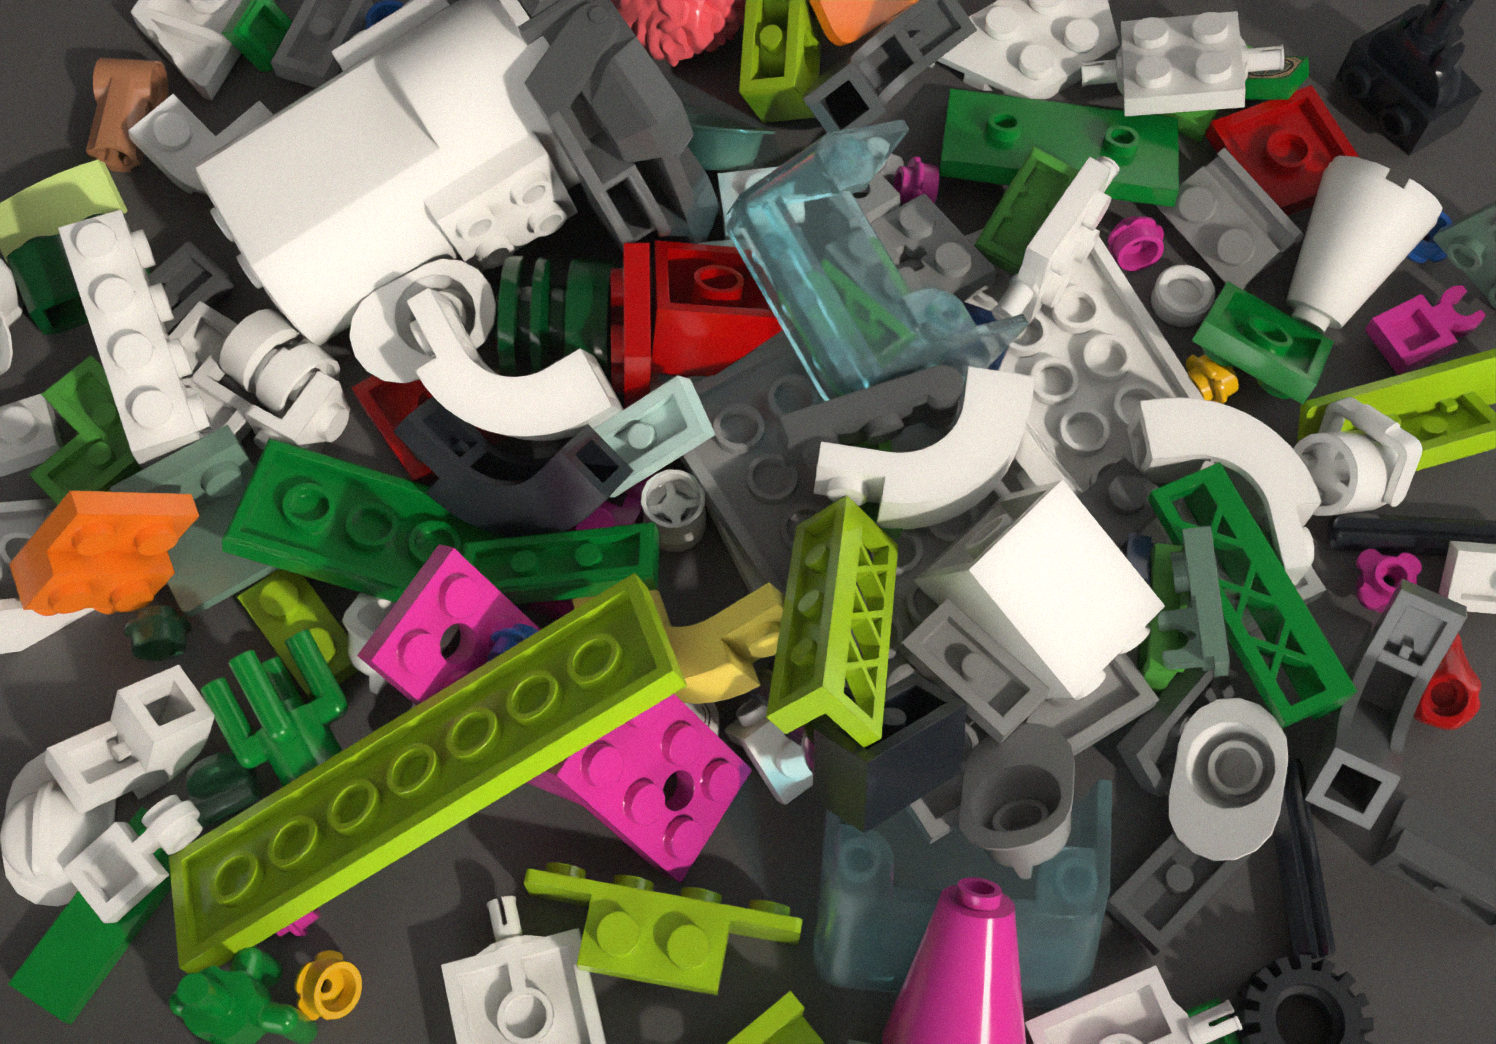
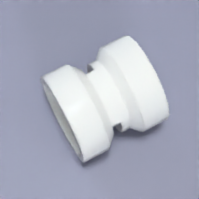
[641,470,706,552]

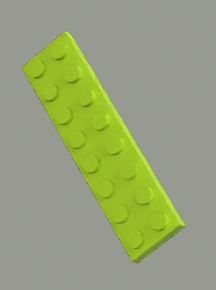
[169,573,687,974]

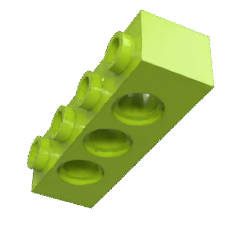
[739,0,822,123]

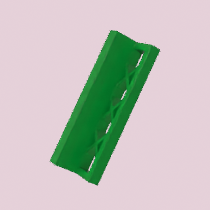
[1147,462,1357,728]

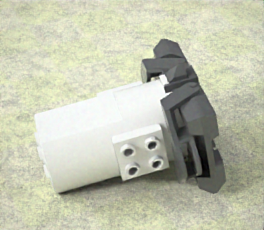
[195,0,720,346]

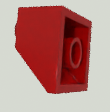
[650,241,786,378]

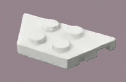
[131,0,274,101]
[929,0,1120,101]

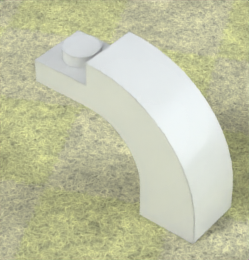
[407,288,624,441]
[813,366,1035,529]
[1127,397,1322,586]

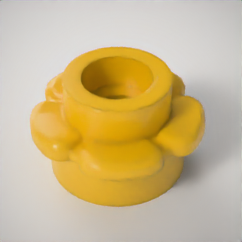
[1186,354,1239,404]
[294,950,362,1020]

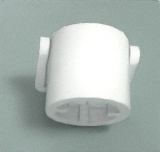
[1293,397,1422,516]

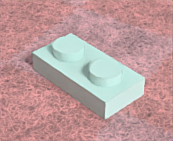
[594,375,715,497]

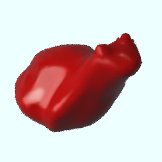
[1413,633,1482,730]

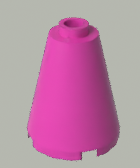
[882,877,1026,1044]

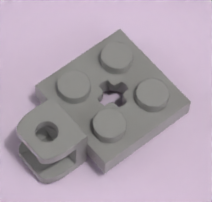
[826,166,996,332]

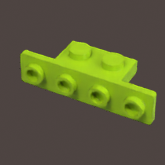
[1297,348,1496,471]
[524,862,803,996]

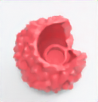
[611,0,746,67]

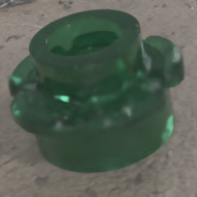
[124,605,192,661]

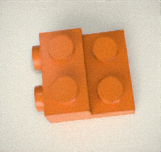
[9,491,199,616]

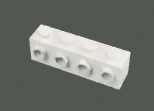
[58,210,212,470]

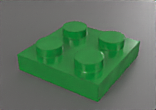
[1192,281,1334,405]

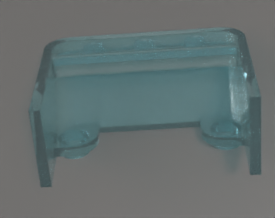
[725,120,1029,401]
[812,779,1112,1009]

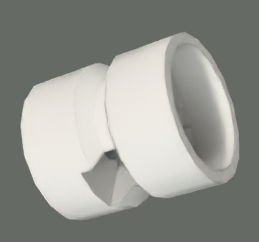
[219,309,340,419]

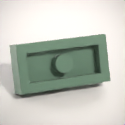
[1158,526,1230,677]

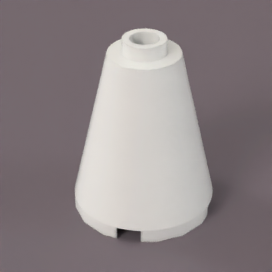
[1286,156,1443,334]

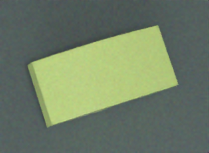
[0,160,128,264]

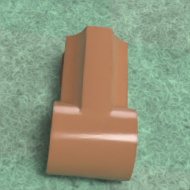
[86,57,168,172]

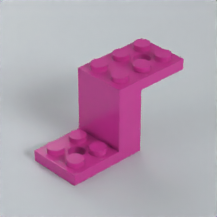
[357,544,752,883]

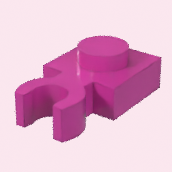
[1365,285,1486,375]

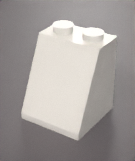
[914,480,1165,700]

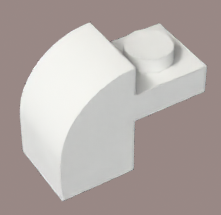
[44,665,215,815]

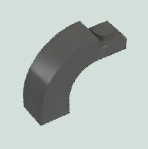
[803,0,977,147]
[1305,579,1467,830]

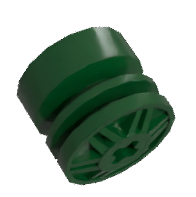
[493,256,617,385]

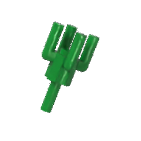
[200,629,349,787]
[169,945,318,1044]

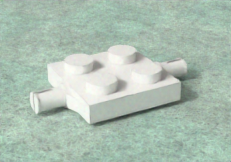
[1082,11,1284,116]
[992,156,1119,327]
[441,896,607,1044]
[1025,965,1243,1044]

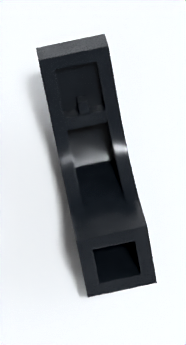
[393,396,634,537]

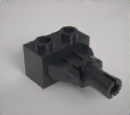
[1336,0,1483,156]
[750,662,967,834]

